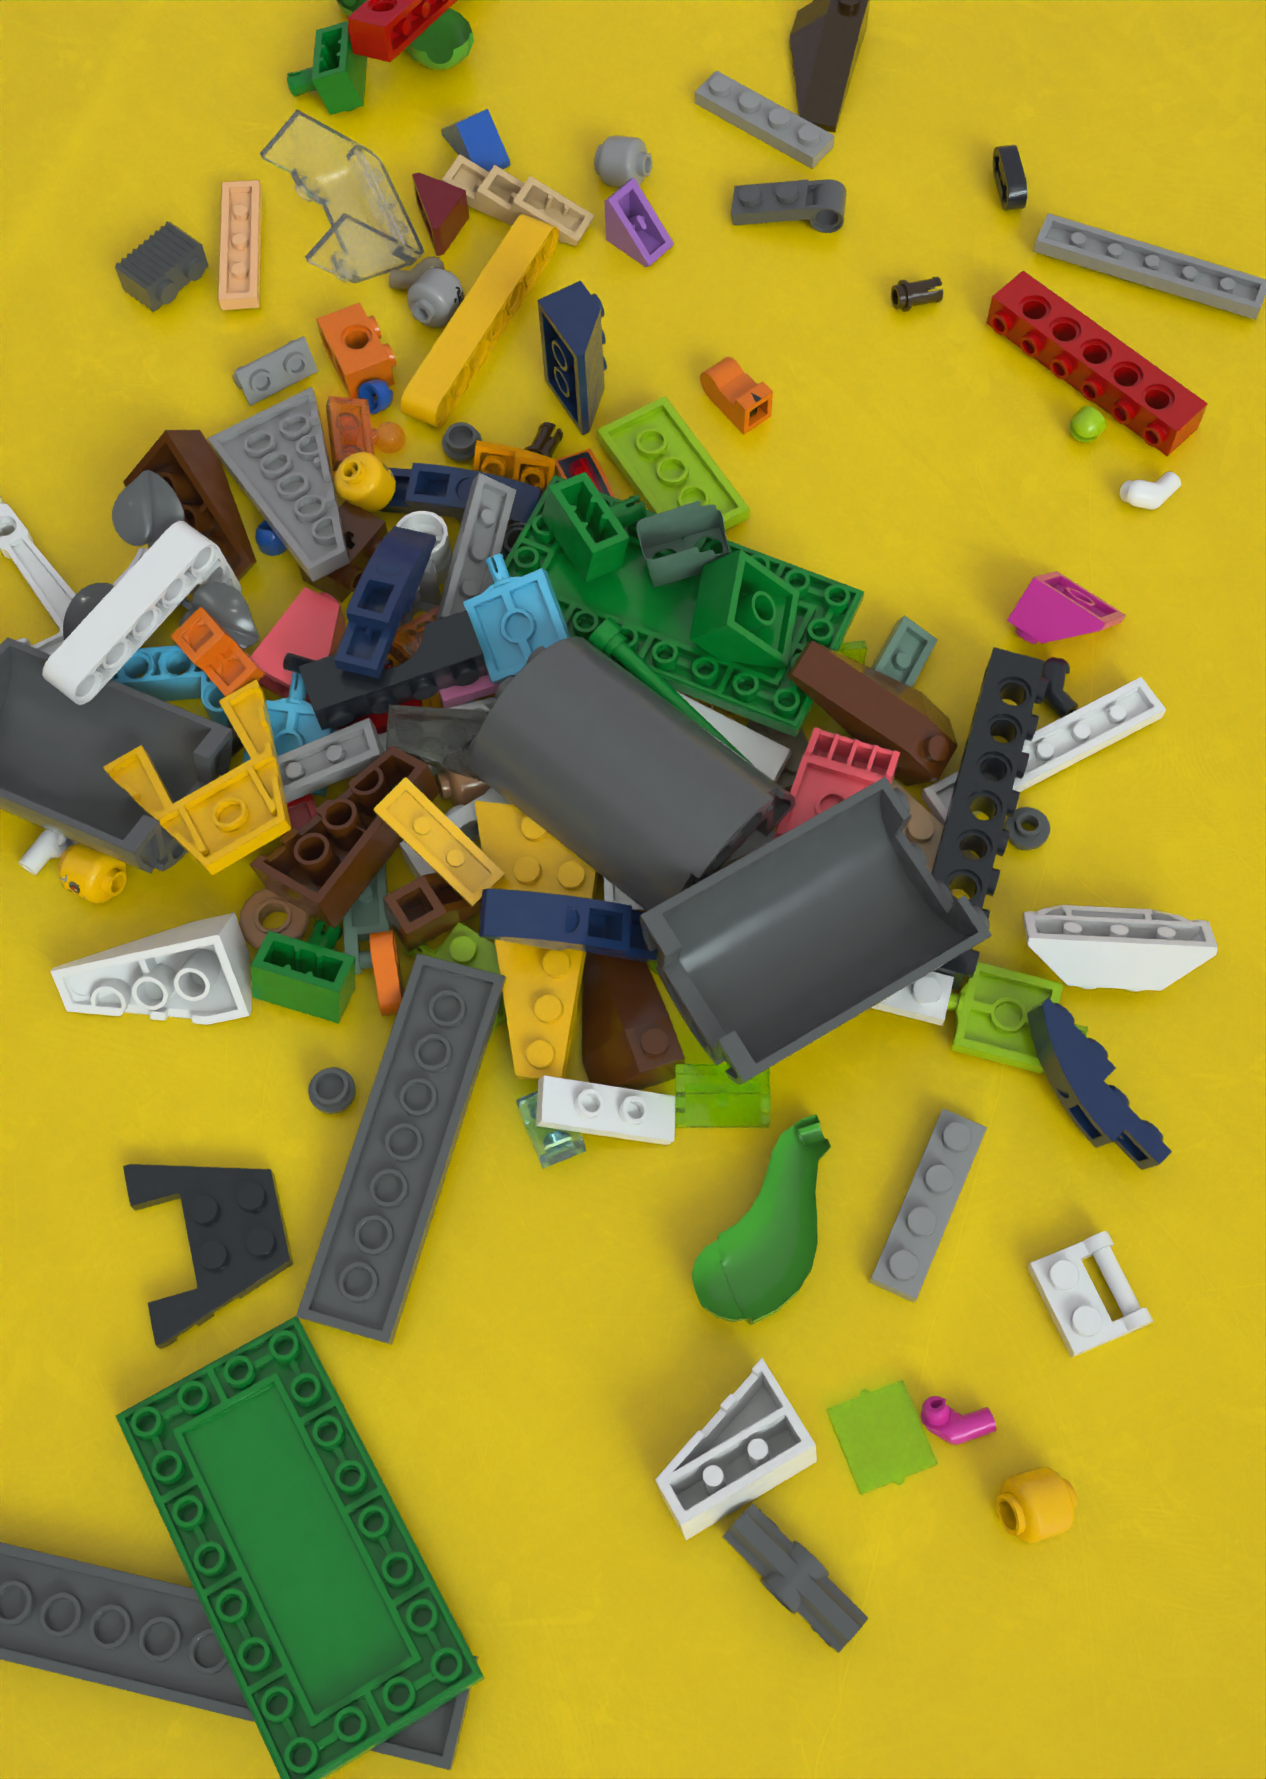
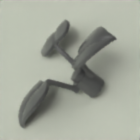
[63,470,260,649]

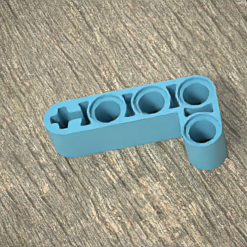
[111,645,229,727]

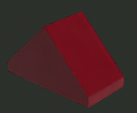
[412,172,469,256]

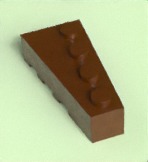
[249,746,440,929]

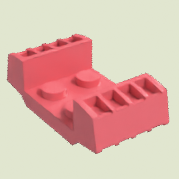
[774,727,900,839]

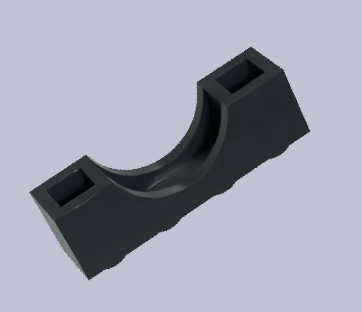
[299,610,488,730]

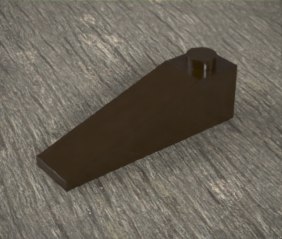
[789,0,870,132]

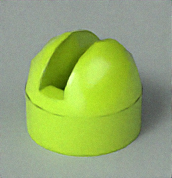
[1070,406,1106,442]

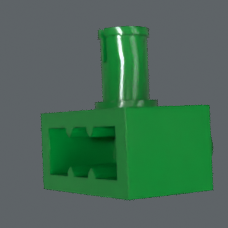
[287,21,367,115]
[542,472,647,583]
[251,920,355,1024]

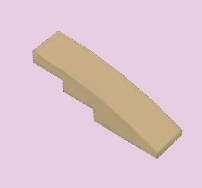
[442,154,595,246]

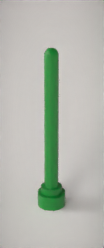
[587,617,754,766]

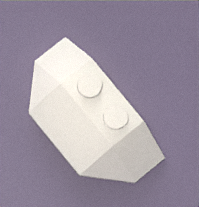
[1023,905,1218,992]

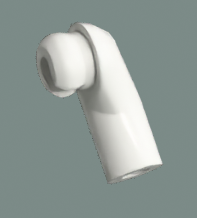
[18,830,78,876]

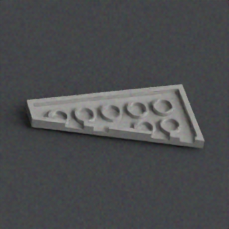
[207,387,350,582]

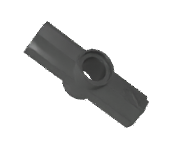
[722,1503,868,1653]

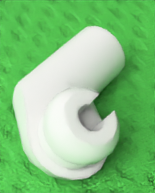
[1119,472,1181,510]

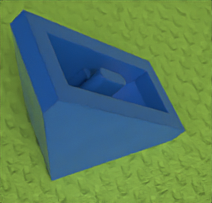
[441,109,510,172]

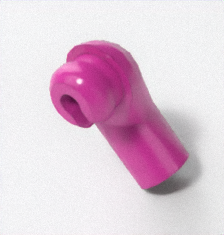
[920,1396,997,1445]

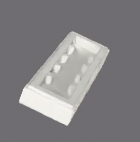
[536,1075,675,1145]

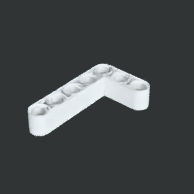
[42,521,242,705]

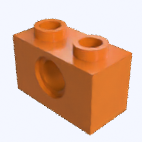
[316,302,397,401]

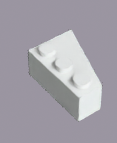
[655,1358,817,1540]

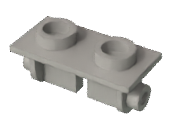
[232,336,318,406]

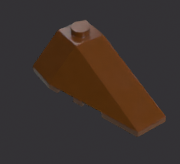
[787,641,958,786]

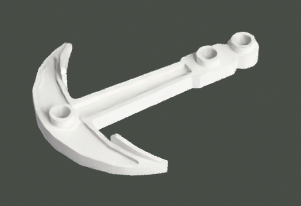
[0,496,148,655]

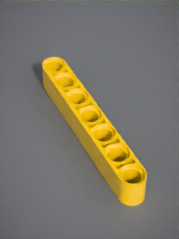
[400,214,559,428]

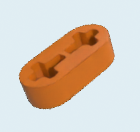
[369,930,404,1016]

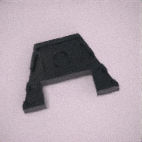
[123,1164,293,1349]

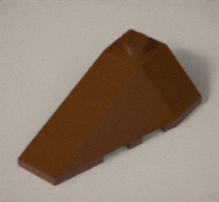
[123,430,257,581]
[582,952,685,1090]

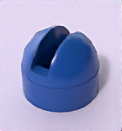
[358,379,393,414]
[255,521,287,556]

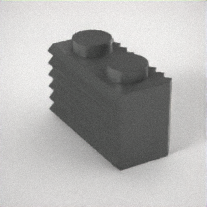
[115,221,209,312]

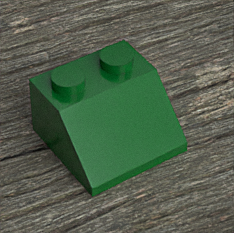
[689,549,800,668]

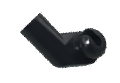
[1041,657,1078,718]

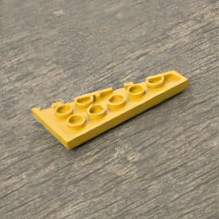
[474,801,599,1082]

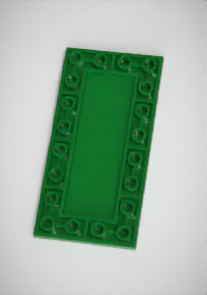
[491,475,864,738]
[116,1316,485,1779]

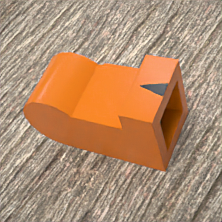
[700,356,773,435]

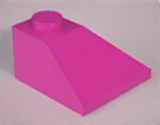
[1007,571,1126,644]

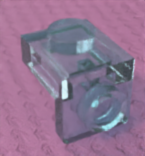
[516,1091,587,1169]

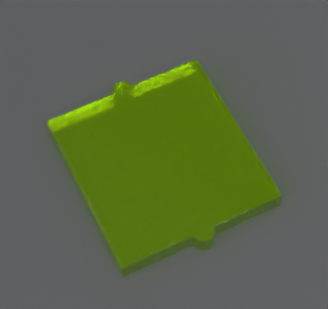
[826,1380,938,1495]

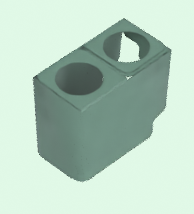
[637,501,732,588]

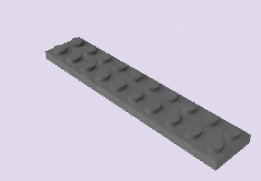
[0,1542,479,1770]

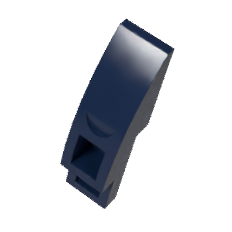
[380,463,543,526]
[334,526,436,678]
[479,888,657,962]
[1027,998,1172,1170]

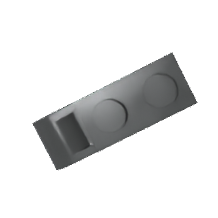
[731,179,847,233]

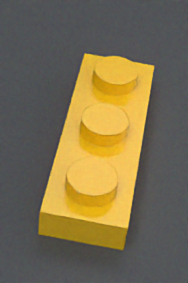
[373,777,505,907]

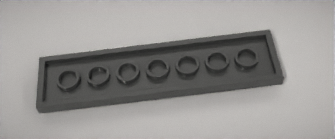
[296,954,506,1345]

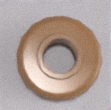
[239,888,310,950]

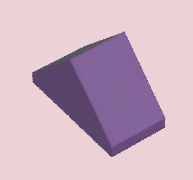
[604,178,674,267]

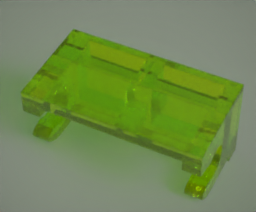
[675,1064,771,1128]

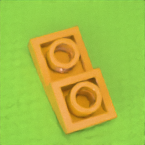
[473,440,556,495]

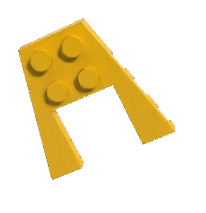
[103,679,292,875]

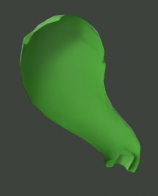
[336,0,474,70]
[692,1114,831,1325]

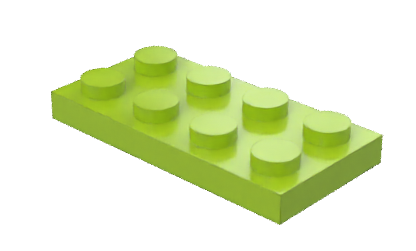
[597,396,750,531]

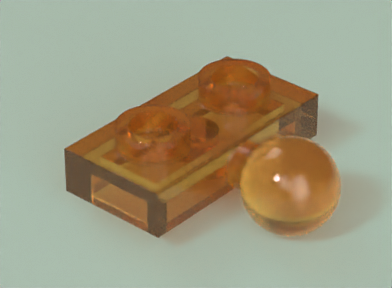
[326,396,406,471]

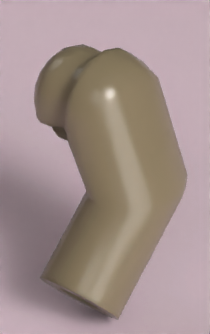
[389,256,445,290]

